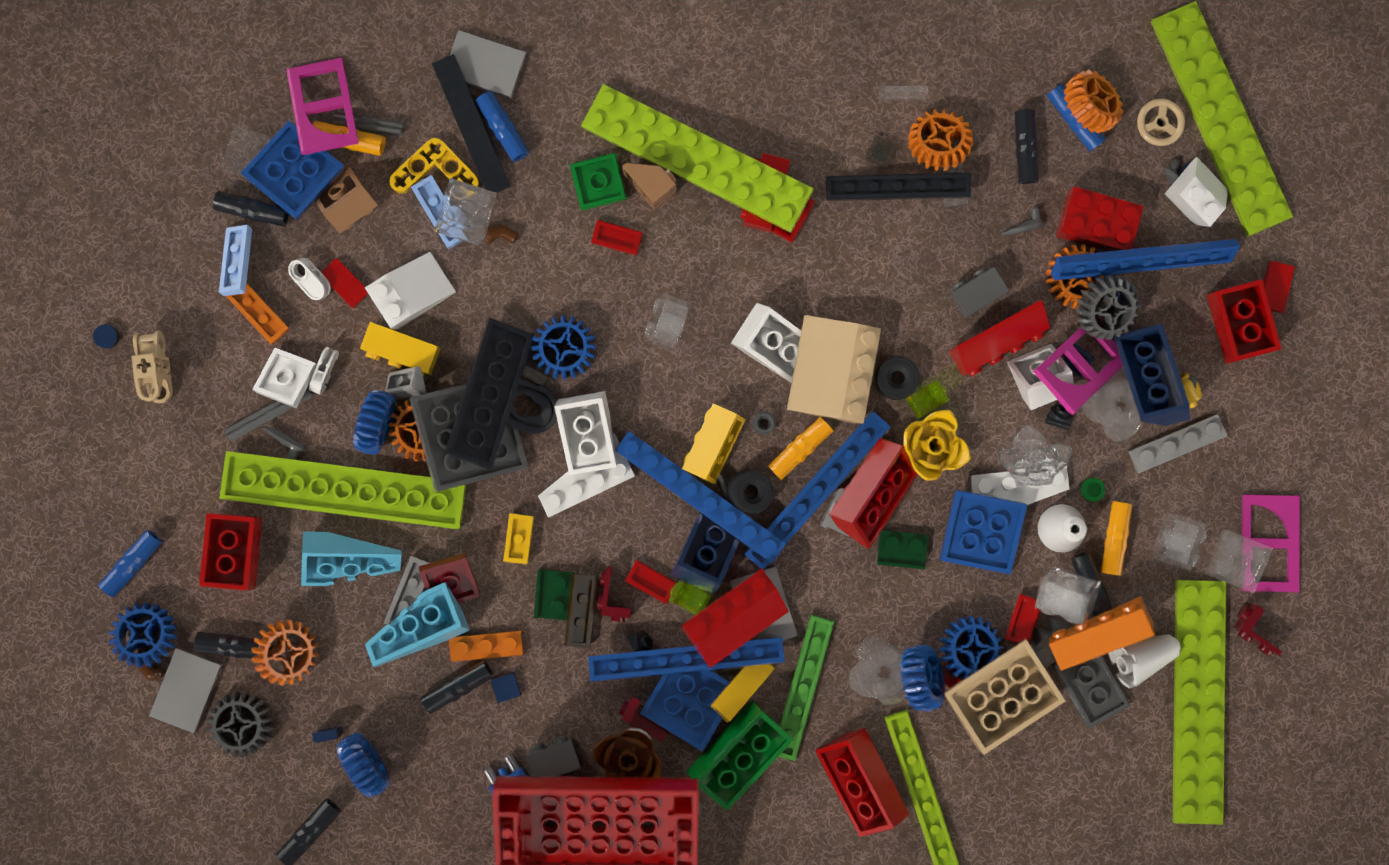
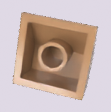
[622,163,677,211]
[315,165,378,234]

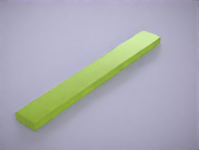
[884,709,959,865]

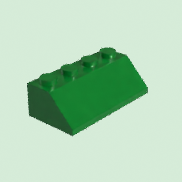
[687,700,794,811]

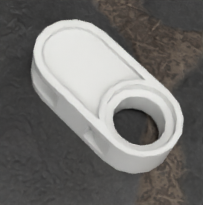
[288,257,331,300]
[309,347,339,395]

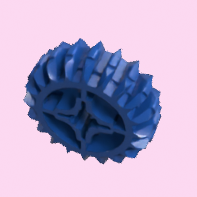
[531,315,597,380]
[353,390,396,455]
[109,602,177,668]
[938,616,1005,680]
[900,644,946,712]
[337,733,390,798]

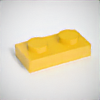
[503,513,534,564]

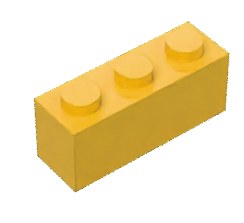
[360,322,441,377]
[682,404,746,484]

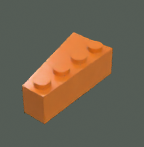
[1049,596,1155,671]

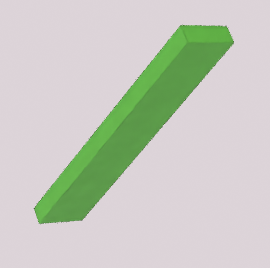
[778,614,834,761]

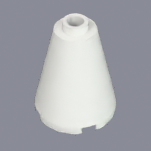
[1038,504,1087,552]
[1109,634,1181,688]

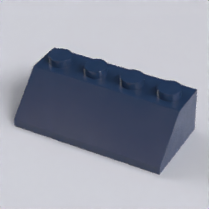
[1114,324,1190,426]

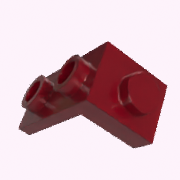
[597,566,632,622]
[1234,603,1283,657]
[618,697,669,742]

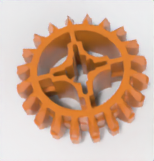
[1064,70,1124,134]
[908,109,973,171]
[1046,244,1104,309]
[388,400,426,461]
[251,619,319,686]

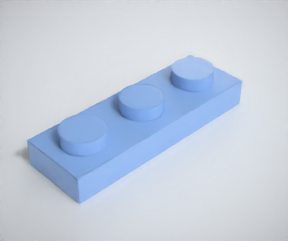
[411,175,469,249]
[219,225,252,296]

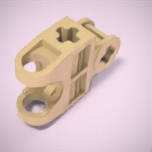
[132,330,173,404]

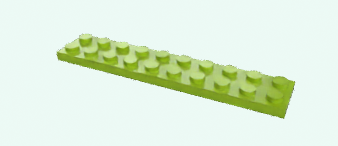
[1151,1,1293,237]
[581,84,814,233]
[219,451,466,529]
[1173,580,1226,825]

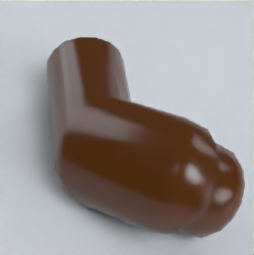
[482,224,519,244]
[137,648,162,681]

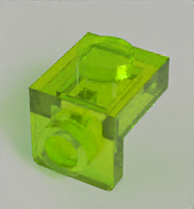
[906,380,950,419]
[669,580,711,615]

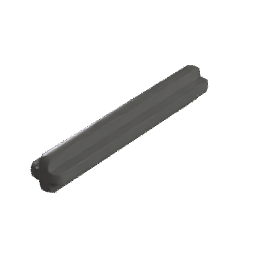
[225,386,313,441]

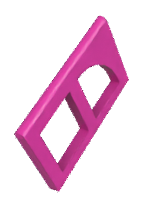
[286,58,359,155]
[1033,321,1123,415]
[1242,495,1300,593]

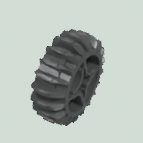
[1075,275,1141,340]
[206,691,274,757]

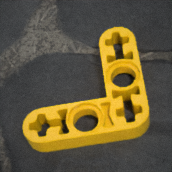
[390,138,480,195]

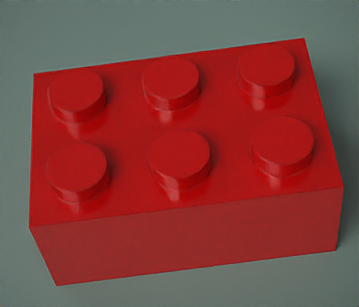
[1055,186,1144,252]
[1206,279,1282,364]
[199,513,263,591]

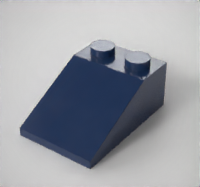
[670,511,740,595]

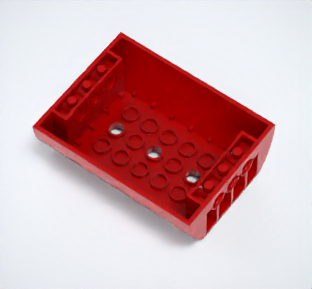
[492,776,698,865]

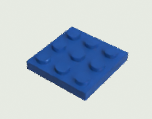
[241,120,345,221]
[939,489,1027,575]
[640,670,730,752]

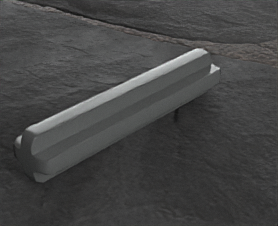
[333,112,404,136]

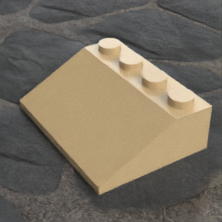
[787,315,881,424]
[944,639,1065,755]

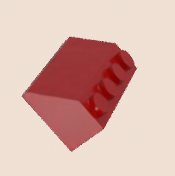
[948,300,1050,377]
[829,438,918,549]
[682,569,789,668]
[815,727,910,837]

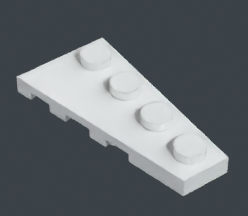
[538,433,635,518]
[970,466,1069,505]

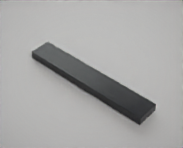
[432,54,510,196]
[826,173,971,201]

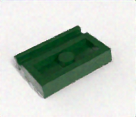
[876,530,929,570]
[534,569,573,620]

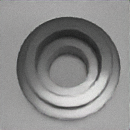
[752,411,776,435]

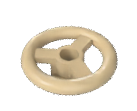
[1137,99,1185,146]

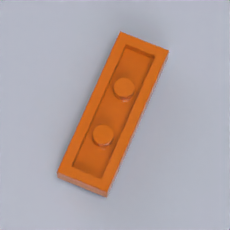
[226,282,290,345]
[449,630,524,662]

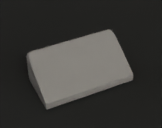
[385,366,426,400]

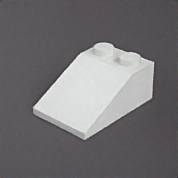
[365,252,456,331]
[731,303,801,383]
[554,391,617,475]

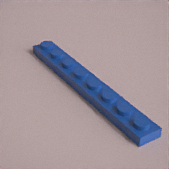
[1051,239,1240,280]
[745,411,890,569]
[615,431,786,563]
[588,637,785,682]

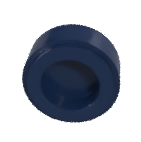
[93,324,119,349]

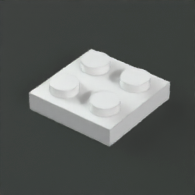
[253,348,317,408]

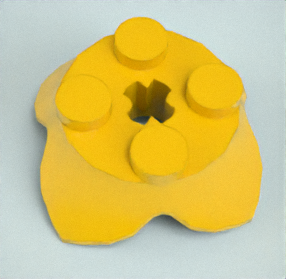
[903,410,971,481]

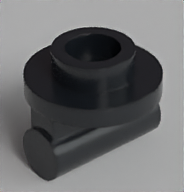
[1045,404,1073,430]
[627,631,653,652]

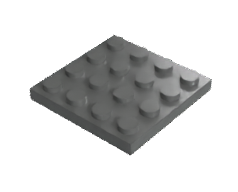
[409,384,528,493]

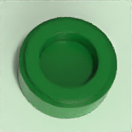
[1080,478,1106,502]

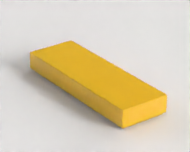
[710,664,775,723]

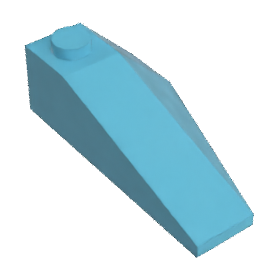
[301,532,402,586]
[365,582,470,667]

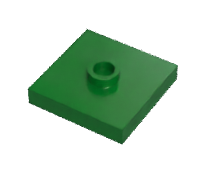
[569,153,627,212]

